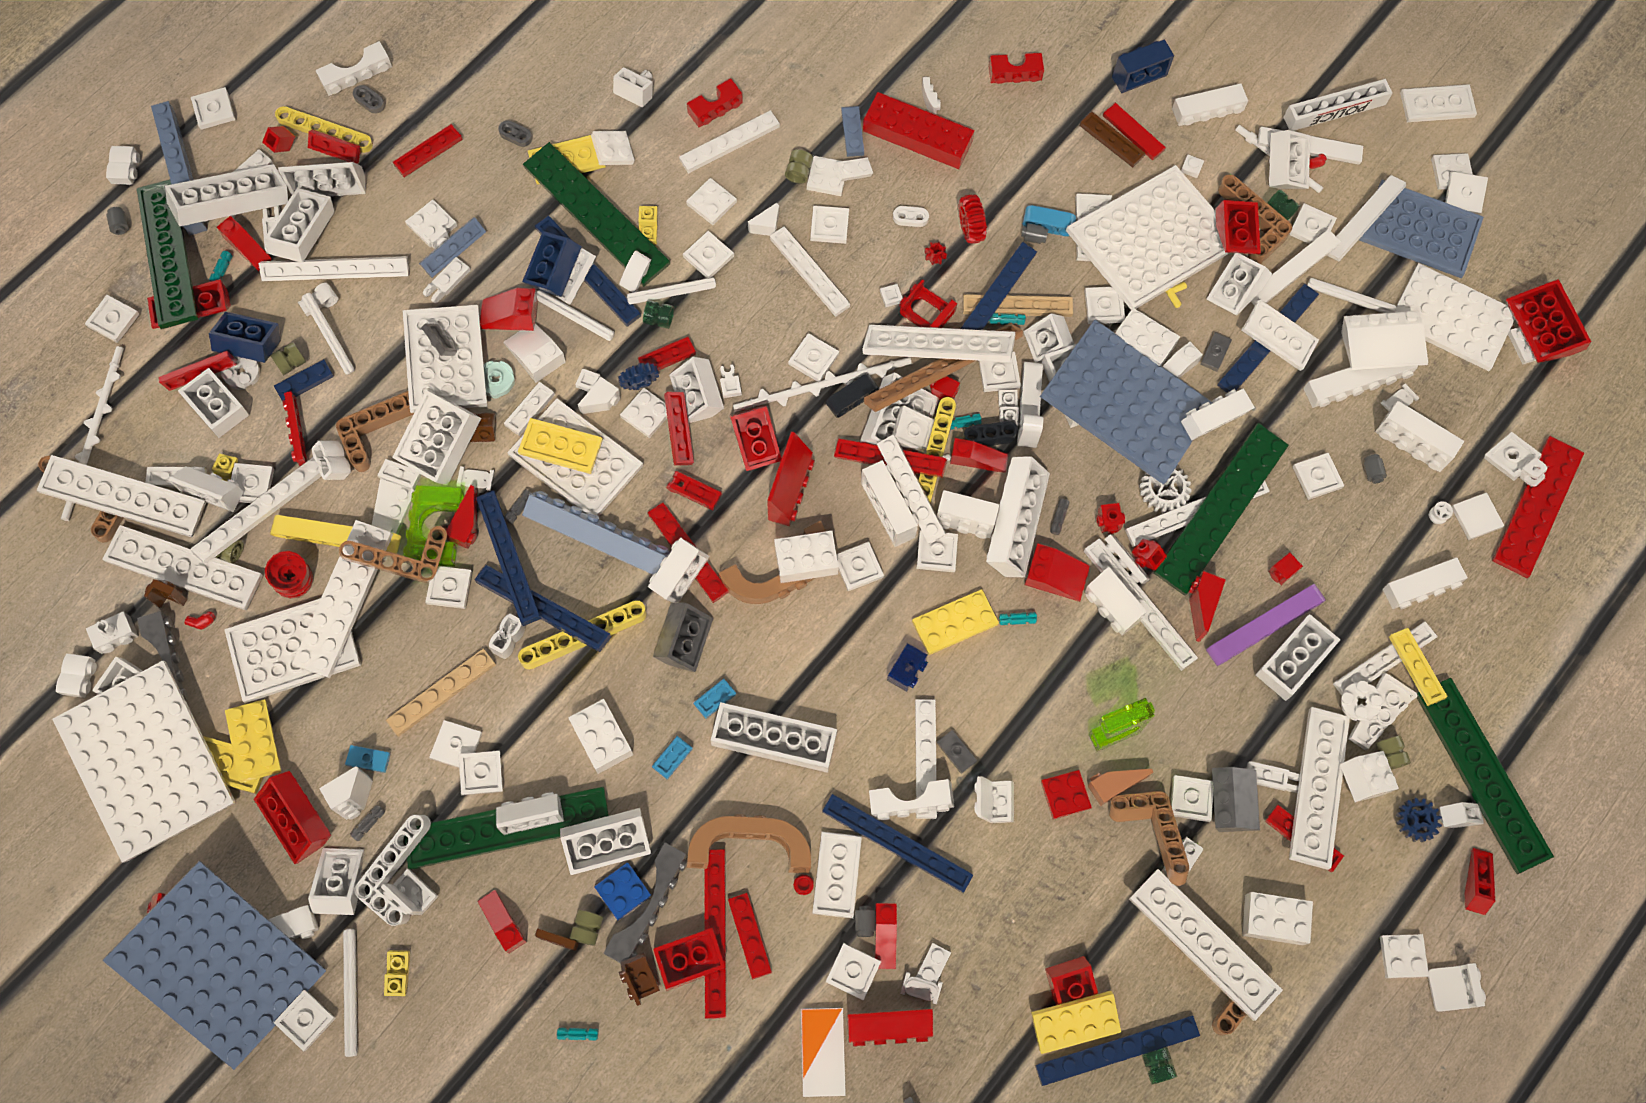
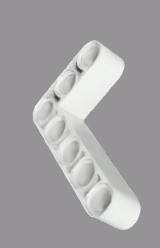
[1017,362,1043,448]
[355,815,431,926]

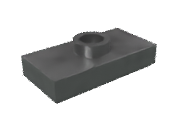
[421,323,457,356]
[1200,332,1232,372]
[937,730,977,774]

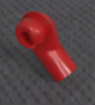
[1309,154,1327,169]
[184,611,215,630]

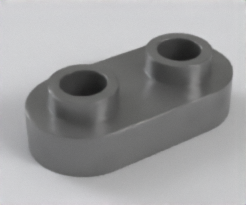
[352,85,385,114]
[498,120,532,147]

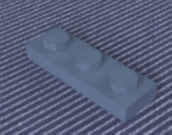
[841,106,864,157]

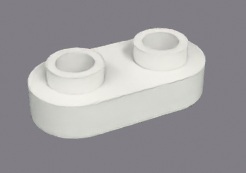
[893,206,929,227]

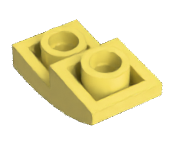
[638,206,658,245]
[212,453,238,481]
[384,950,410,996]

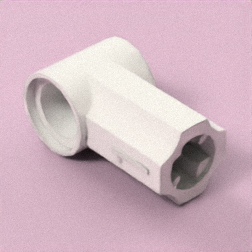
[298,283,338,316]

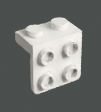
[974,776,1014,823]
[381,869,438,915]
[1428,963,1486,1012]

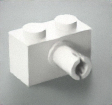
[613,67,653,107]
[86,611,139,654]

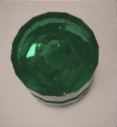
[1268,189,1300,220]
[643,300,674,329]
[1141,1047,1178,1085]

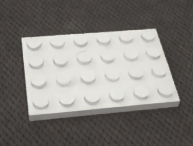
[1394,263,1515,371]
[403,305,487,413]
[507,399,643,517]
[224,598,361,703]

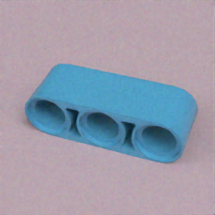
[1022,205,1077,237]

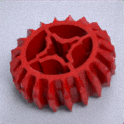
[958,194,987,244]

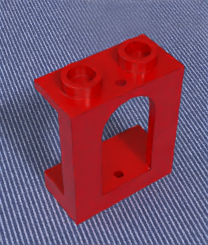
[899,280,958,328]

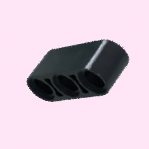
[825,374,879,418]
[963,421,1018,447]

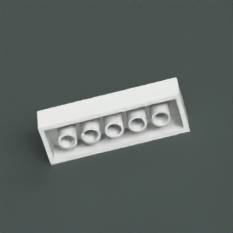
[165,164,288,227]
[986,457,1050,577]
[711,702,837,773]

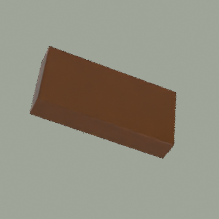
[535,928,579,951]

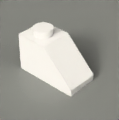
[1163,342,1203,378]
[578,377,620,414]
[1439,802,1484,828]

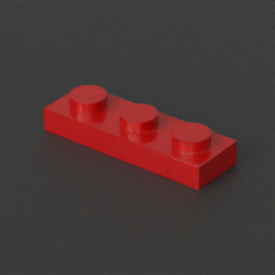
[308,129,360,164]
[638,337,696,371]

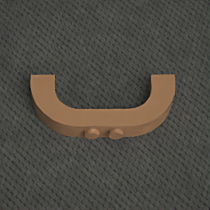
[719,521,826,604]
[686,814,811,874]

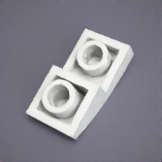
[922,77,941,115]
[619,251,651,293]
[998,390,1019,426]

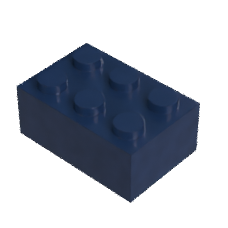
[1112,39,1175,94]
[522,231,582,297]
[209,312,281,363]

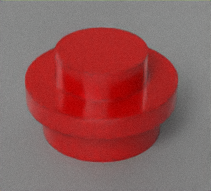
[793,875,814,896]

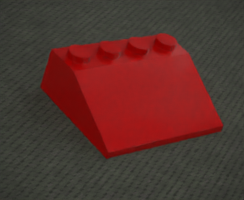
[1505,279,1592,363]
[767,432,815,527]

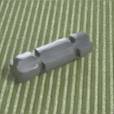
[504,490,532,524]
[1050,499,1070,535]
[350,805,385,841]

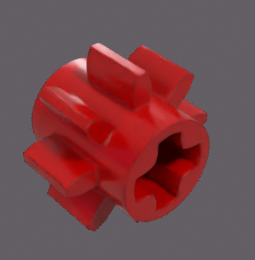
[925,242,947,265]

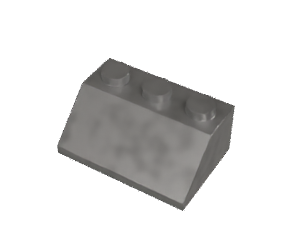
[653,603,713,672]
[1212,767,1260,832]

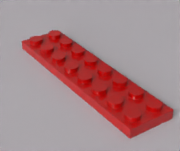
[1492,436,1584,578]

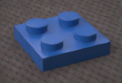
[594,862,651,921]

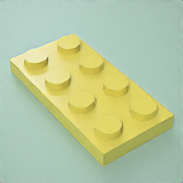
[528,135,606,184]
[518,418,603,474]
[912,589,999,656]
[225,699,282,783]
[203,736,263,794]
[1031,991,1121,1054]

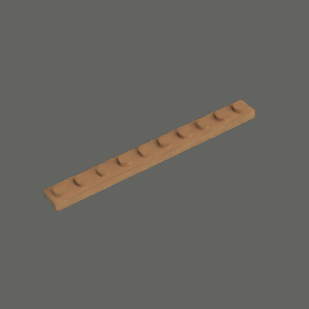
[864,323,1023,412]

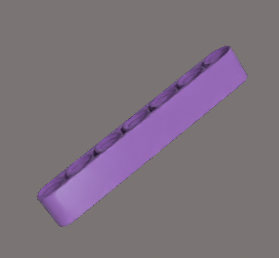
[1206,584,1326,666]

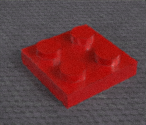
[1041,770,1092,820]

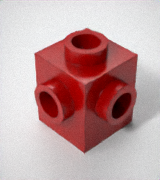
[1096,503,1125,534]
[1131,538,1167,570]

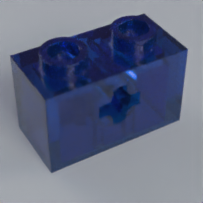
[887,643,928,692]

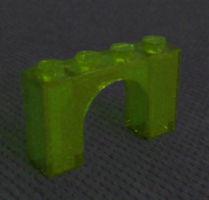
[403,485,465,567]
[1088,697,1155,752]

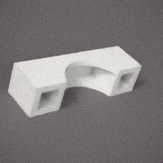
[315,41,392,96]
[869,779,954,820]

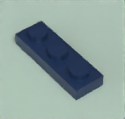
[274,359,334,401]

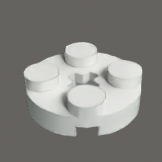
[221,356,261,390]
[1341,681,1383,722]

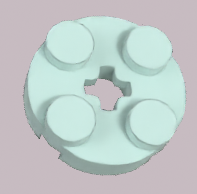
[483,361,515,399]

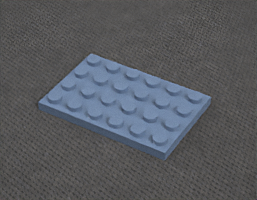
[1359,180,1484,278]

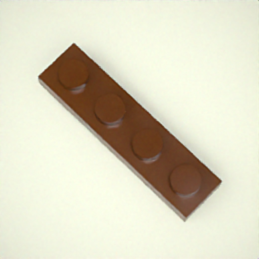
[1079,111,1145,168]

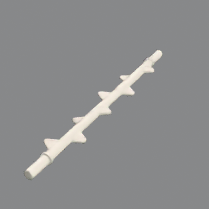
[61,346,124,521]
[733,357,912,412]

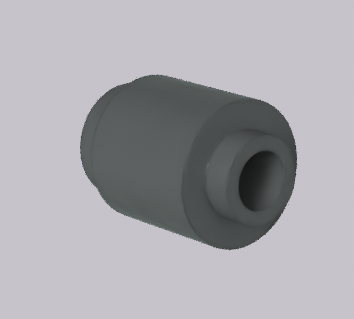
[106,207,129,235]
[1021,223,1048,244]
[1364,454,1387,484]
[855,906,876,937]

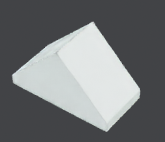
[748,203,779,236]

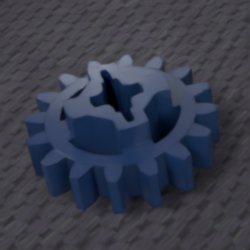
[618,363,659,390]
[1396,798,1442,843]

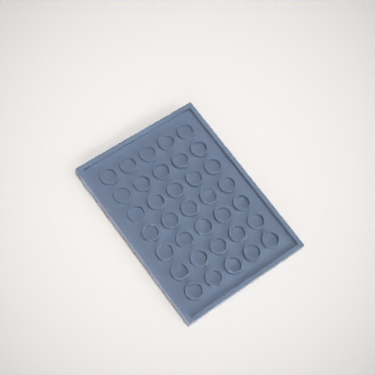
[1040,320,1213,485]
[102,860,326,1070]

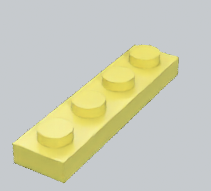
[1389,628,1447,706]

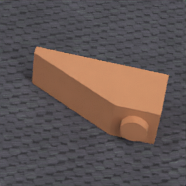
[1088,769,1154,806]

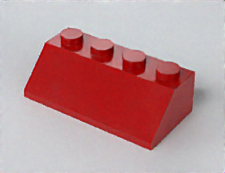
[147,279,231,329]
[253,771,332,864]
[847,1009,933,1047]

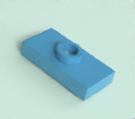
[693,679,737,719]
[652,736,693,780]
[345,745,391,773]

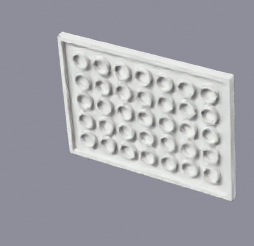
[1066,165,1229,310]
[53,661,236,863]

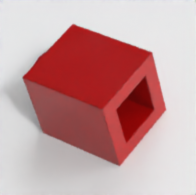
[262,126,295,153]
[930,376,960,400]
[1268,552,1303,586]

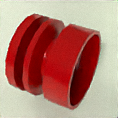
[265,551,313,599]

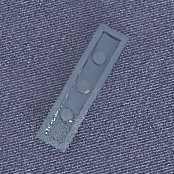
[419,217,486,278]

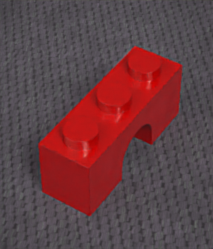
[988,53,1044,84]
[687,78,743,128]

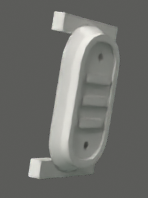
[1381,383,1419,411]
[456,466,494,491]
[900,972,943,1004]

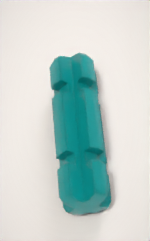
[209,250,233,282]
[989,313,1026,325]
[945,414,982,430]
[999,612,1037,625]
[557,1028,598,1041]

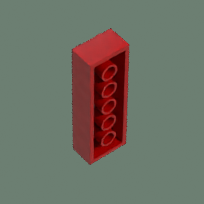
[863,92,975,169]

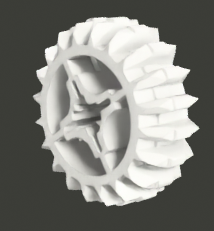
[1139,468,1191,514]

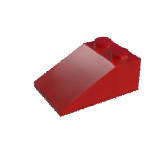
[1215,200,1261,254]
[479,288,538,331]
[730,406,782,471]
[1025,543,1090,602]
[1189,571,1226,642]
[653,928,726,991]
[1045,956,1098,1005]

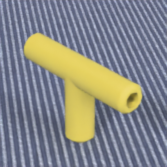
[1165,282,1187,308]

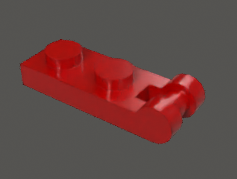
[666,471,722,511]

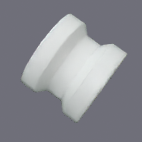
[1429,502,1453,524]

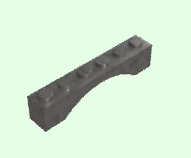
[137,611,191,711]
[603,843,687,964]

